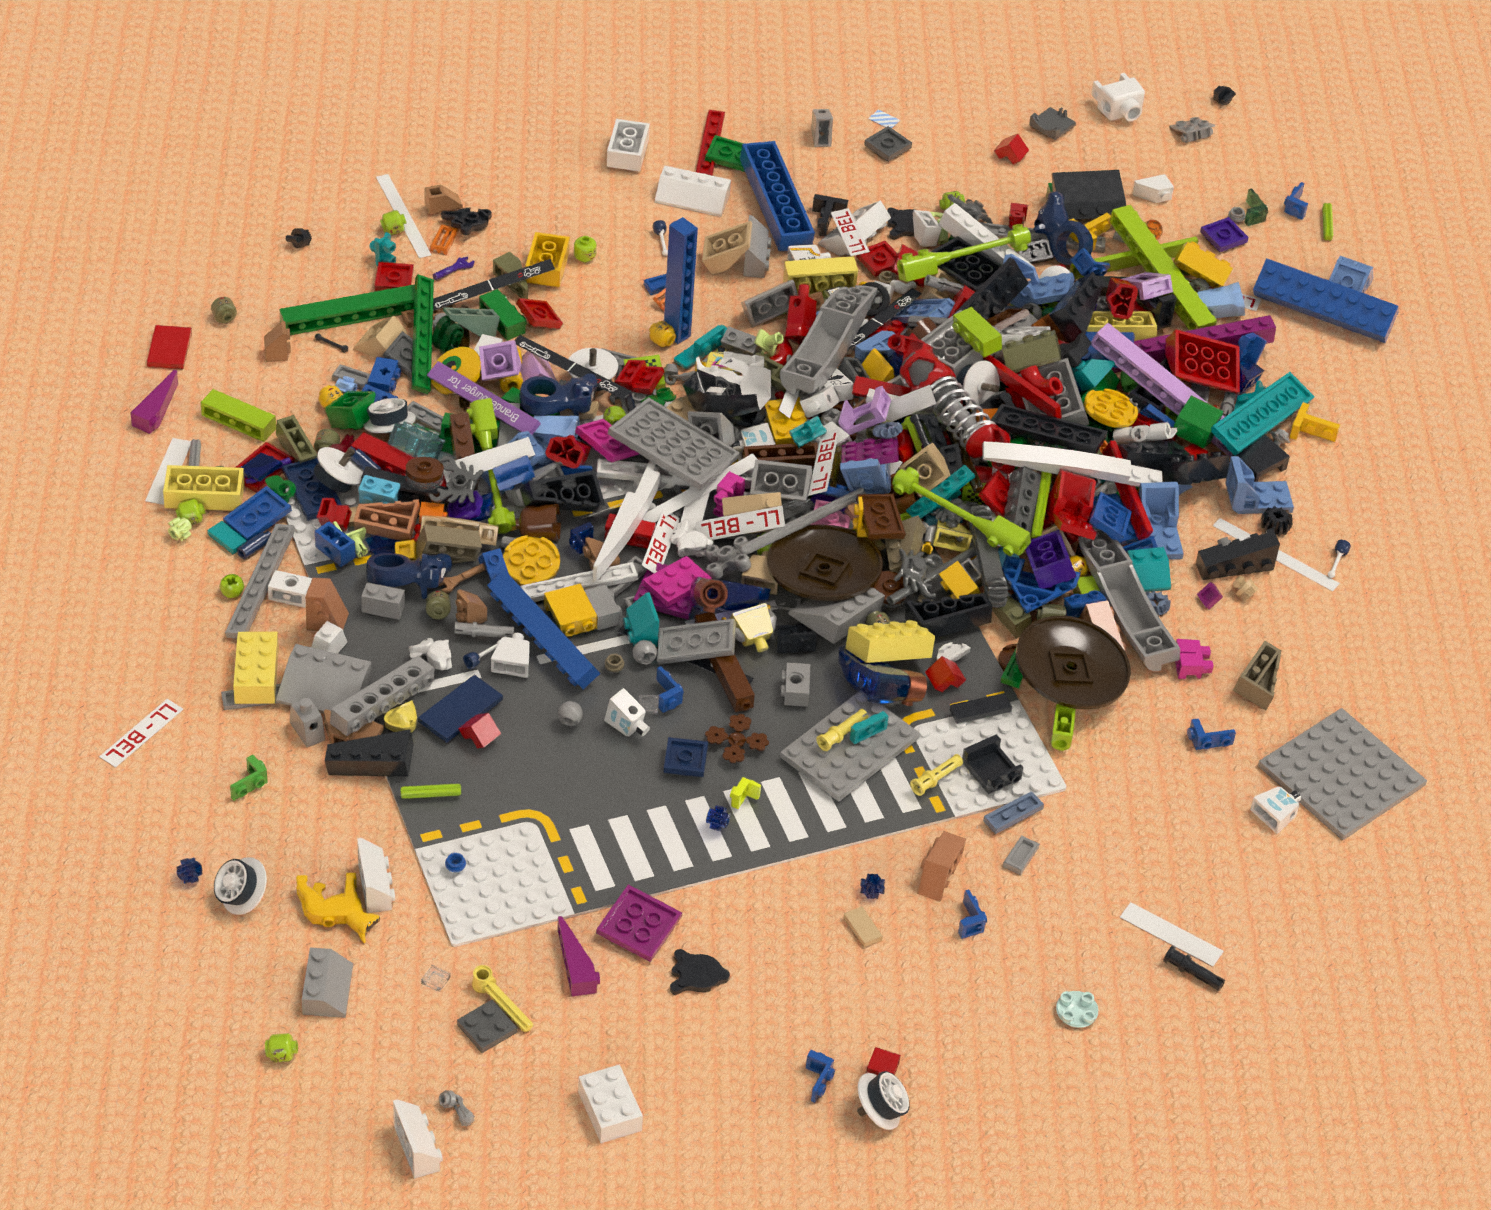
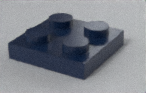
[663,737,708,777]

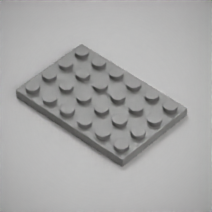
[607,397,740,490]
[780,690,920,802]

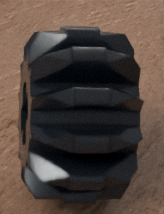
[1261,506,1293,537]

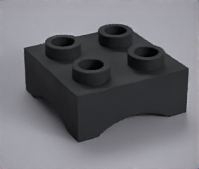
[1046,332,1092,368]

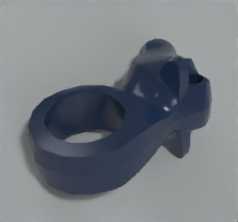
[1033,191,1093,265]
[519,374,597,416]
[366,553,452,599]

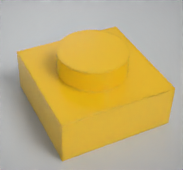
[395,540,416,560]

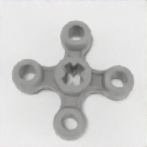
[705,536,751,580]

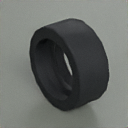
[862,282,890,316]

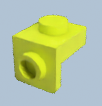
[730,777,761,809]

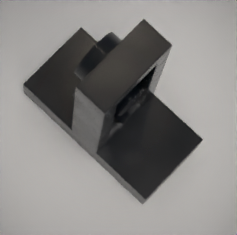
[812,194,849,237]
[1137,289,1177,330]

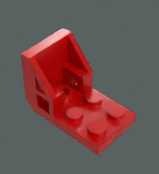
[1046,469,1097,540]

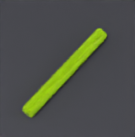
[1031,471,1052,539]

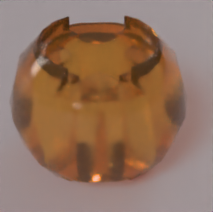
[1145,219,1163,240]

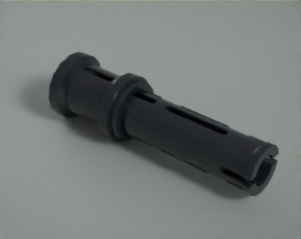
[1163,945,1226,992]

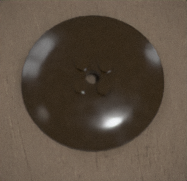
[767,524,883,601]
[1016,616,1131,710]

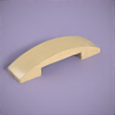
[420,515,499,546]

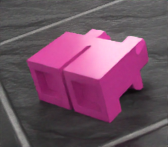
[713,471,745,517]
[1175,639,1214,679]

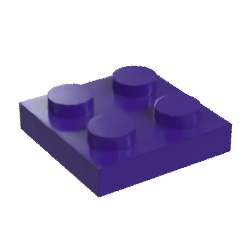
[1200,217,1249,252]

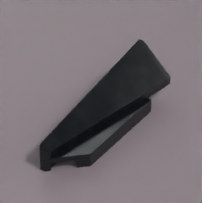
[361,466,451,507]

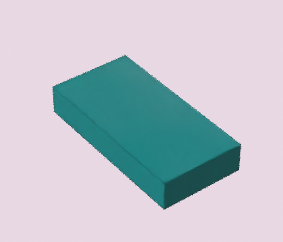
[207,521,247,554]

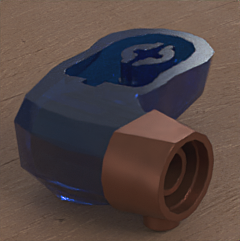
[690,576,771,613]
[838,646,927,706]

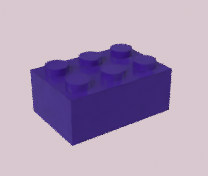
[1026,530,1076,589]

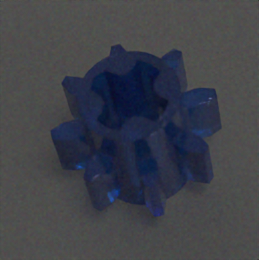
[706,805,730,831]
[176,857,203,884]
[860,874,885,899]

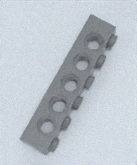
[330,656,435,736]

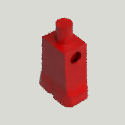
[1105,277,1138,320]
[784,284,817,345]
[545,435,592,469]

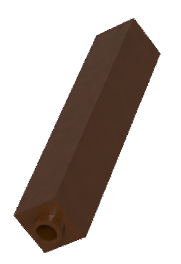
[694,612,755,712]

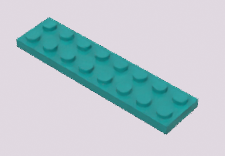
[1211,372,1315,456]

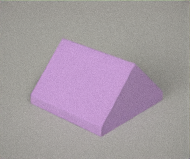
[479,340,522,381]
[520,351,557,382]

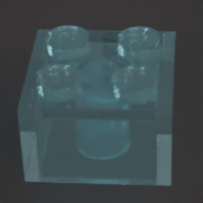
[388,421,445,460]

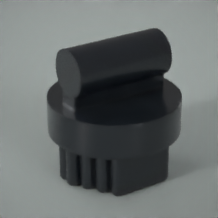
[1213,86,1236,105]
[285,228,312,248]

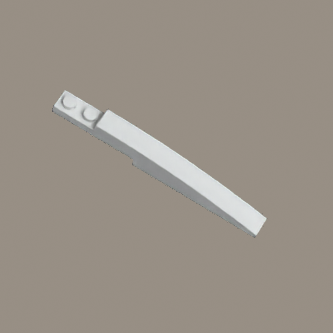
[983,441,1162,487]
[597,459,754,490]
[593,460,660,581]

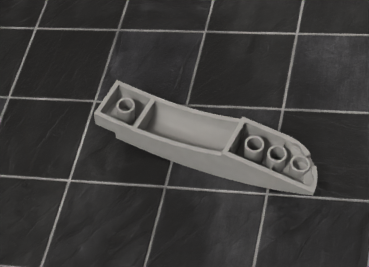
[780,285,878,394]
[1078,522,1180,671]

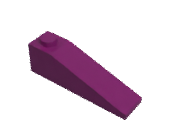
[130,370,178,434]
[557,916,600,997]

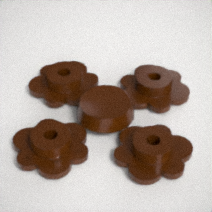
[705,714,769,763]

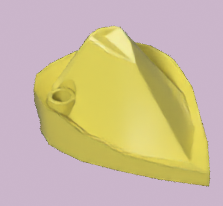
[384,701,417,732]

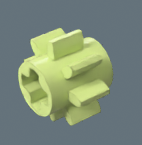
[168,517,192,541]

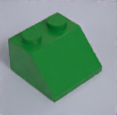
[325,391,376,430]
[1173,395,1224,449]

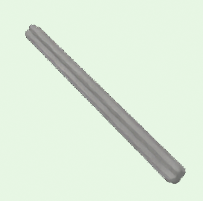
[739,488,866,555]

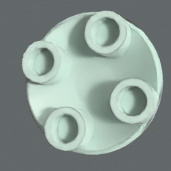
[1056,991,1098,1028]

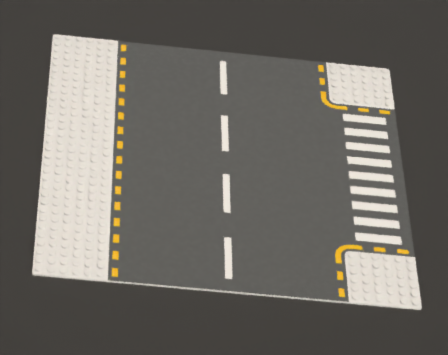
[285,386,1066,947]

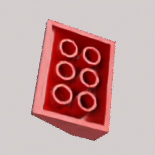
[1165,329,1240,394]

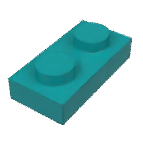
[850,711,889,744]

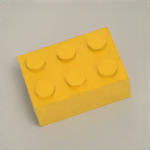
[525,232,570,287]
[1173,241,1233,288]
[763,397,811,445]

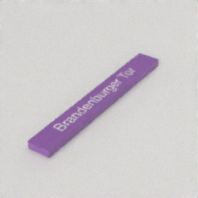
[427,361,541,435]

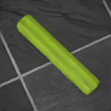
[1322,203,1333,241]
[401,784,461,799]

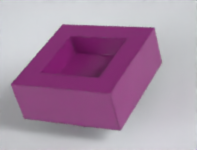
[1197,582,1223,609]

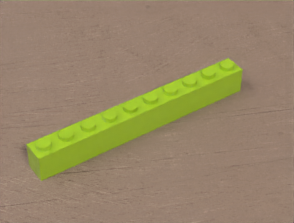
[1110,205,1217,330]

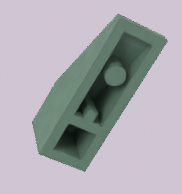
[443,307,500,337]

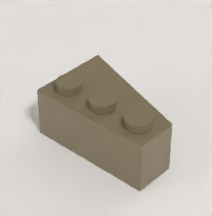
[885,516,926,573]
[416,525,482,563]
[1233,641,1282,710]

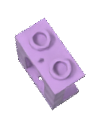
[1123,272,1173,300]
[838,386,891,435]

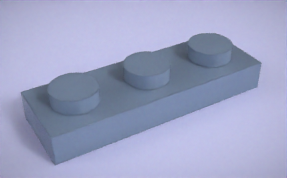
[983,791,1044,834]

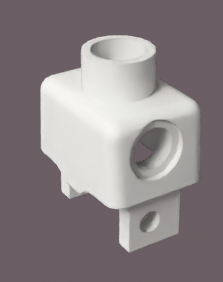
[1091,73,1145,121]

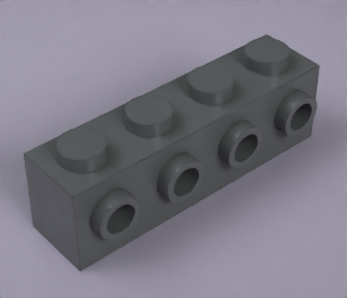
[1004,466,1041,538]

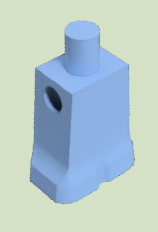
[1197,282,1245,318]
[518,415,580,447]

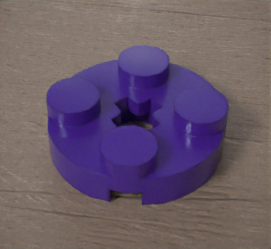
[447,491,483,520]

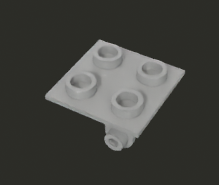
[1169,117,1215,143]

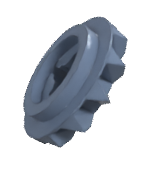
[873,421,903,439]
[1146,590,1171,615]

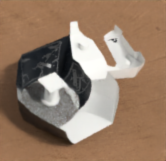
[682,351,771,417]

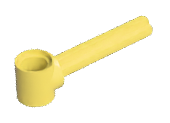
[472,965,533,1032]

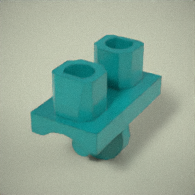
[369,232,396,266]
[789,416,827,448]

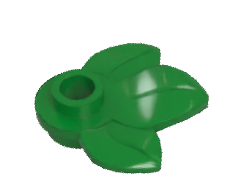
[640,387,676,406]
[265,476,296,503]

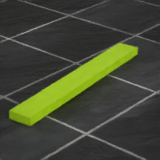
[1070,236,1199,279]

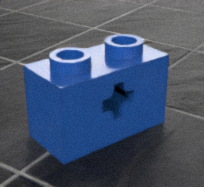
[368,357,401,394]
[315,522,356,567]

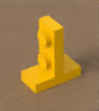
[1069,213,1111,251]
[1290,402,1340,442]

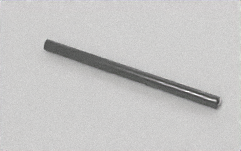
[887,546,977,605]

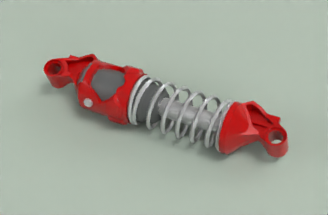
[888,333,1015,474]

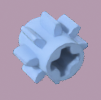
[335,376,357,394]

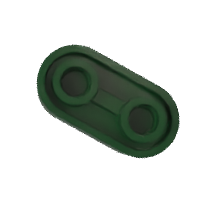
[432,315,464,354]

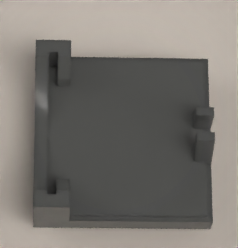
[1029,107,1076,140]

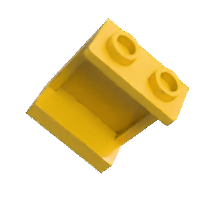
[544,583,597,637]

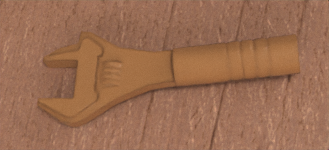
[438,564,485,593]

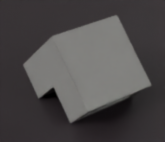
[961,557,983,588]

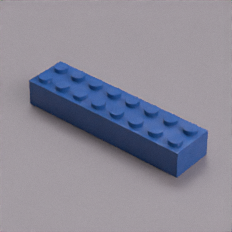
[740,141,815,251]
[1253,258,1399,343]

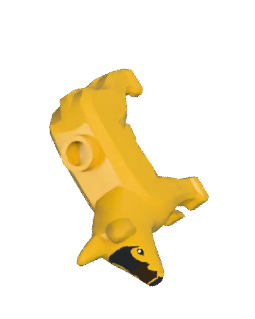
[296,873,380,943]

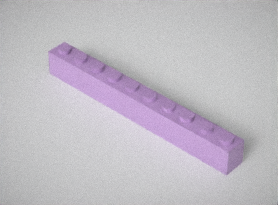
[1091,323,1232,458]

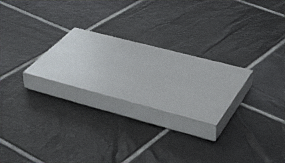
[657,618,736,664]

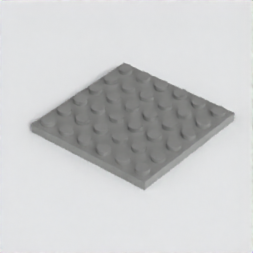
[1258,708,1427,840]

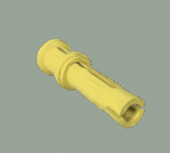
[816,709,869,751]
[910,754,963,796]

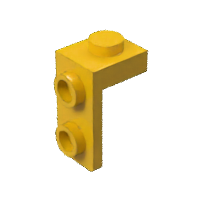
[853,497,867,537]

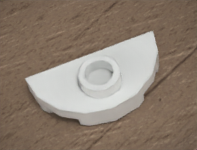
[937,642,971,662]

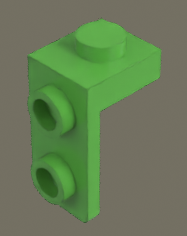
[230,755,268,800]

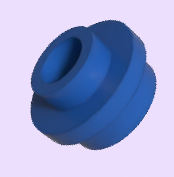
[445,853,466,872]

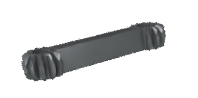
[969,505,1008,608]

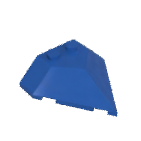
[1002,555,1080,614]

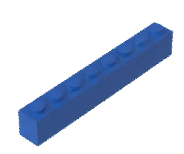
[664,217,698,344]
[487,570,601,690]

